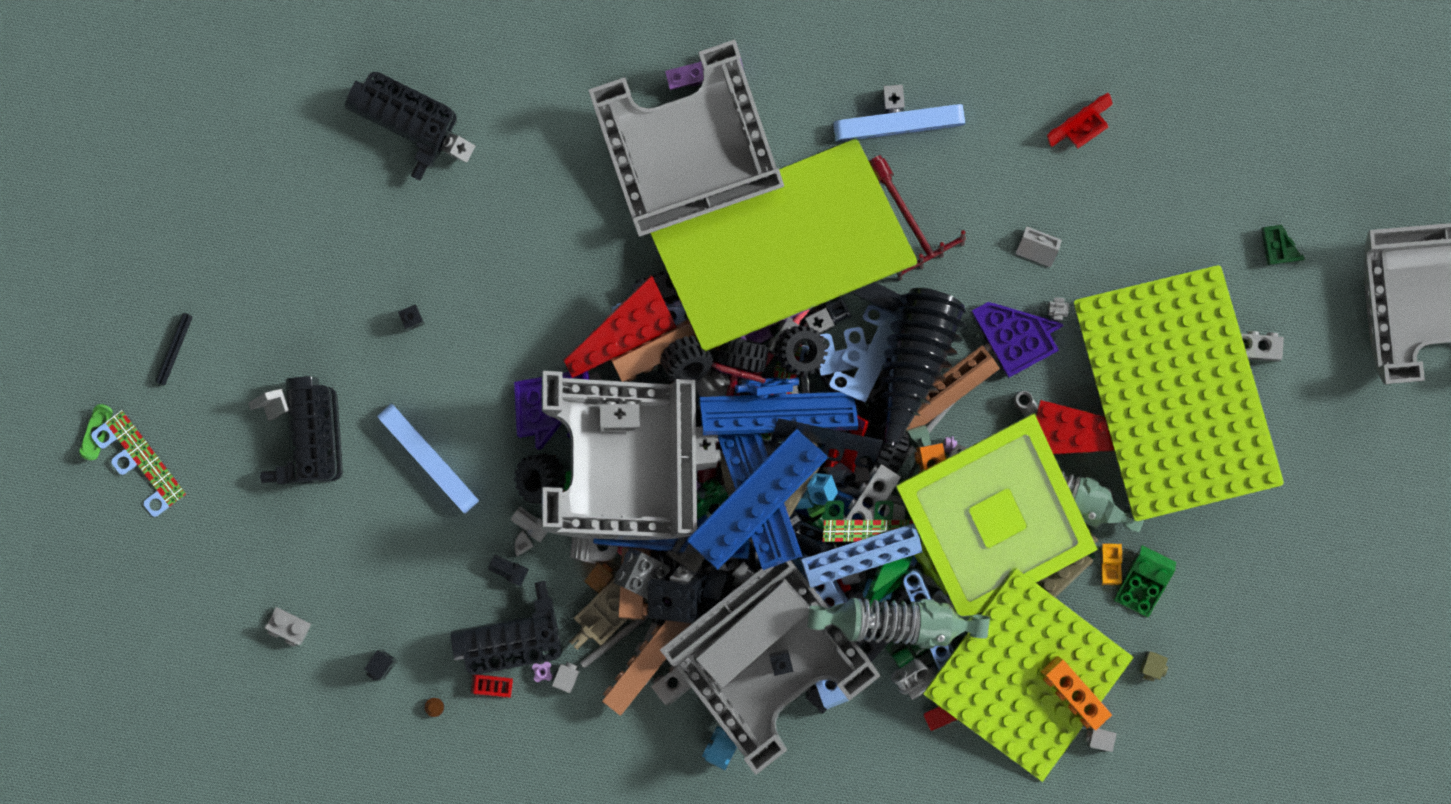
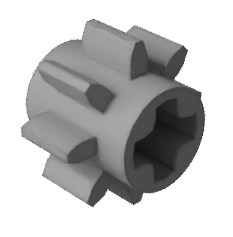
[1047,297,1069,321]

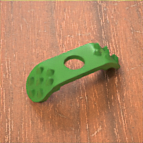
[79,404,113,460]

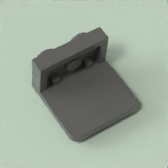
[613,548,670,600]

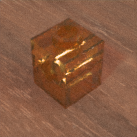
[584,563,614,593]

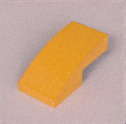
[1101,544,1122,585]

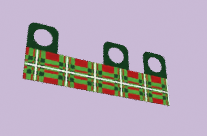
[823,501,922,542]

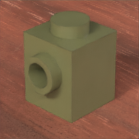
[1139,651,1168,682]

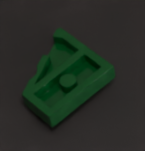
[1261,225,1305,266]

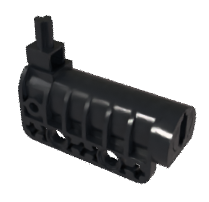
[345,72,457,181]
[260,376,343,485]
[451,581,562,675]

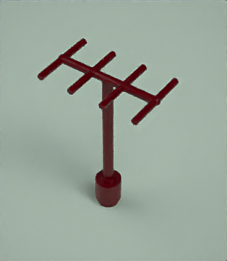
[869,155,966,281]
[697,360,766,483]

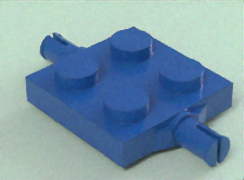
[735,377,799,398]

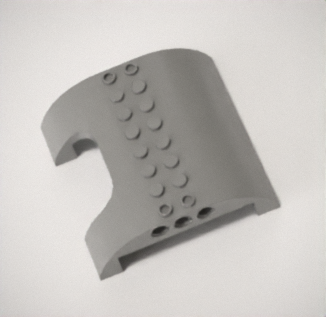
[588,40,784,237]
[1364,223,1451,384]
[542,371,697,540]
[660,560,880,775]

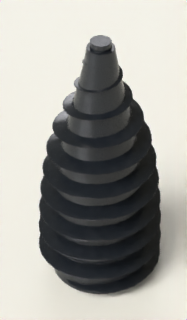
[881,288,967,448]

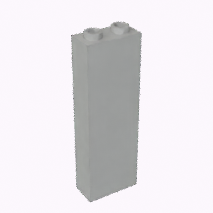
[696,578,810,688]

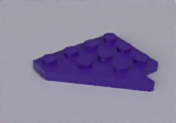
[971,302,1063,378]
[514,371,589,450]

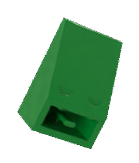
[1114,545,1176,618]
[865,555,913,608]

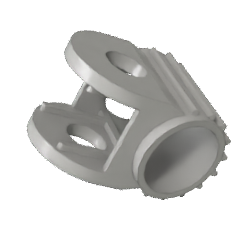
[570,537,619,564]

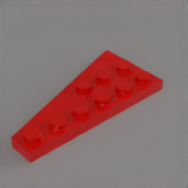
[563,275,676,378]
[1036,400,1114,454]

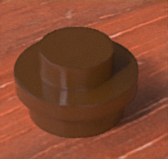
[425,698,444,717]

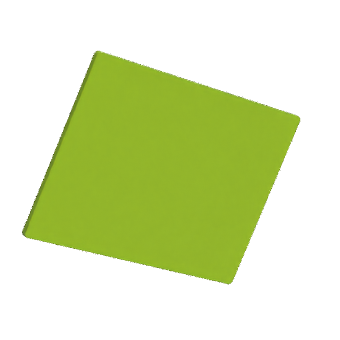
[650,139,917,351]
[1074,265,1284,522]

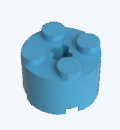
[702,726,737,770]

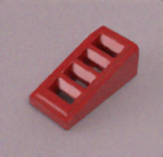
[471,674,513,698]

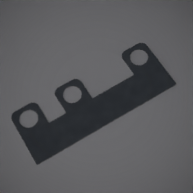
[770,418,883,468]

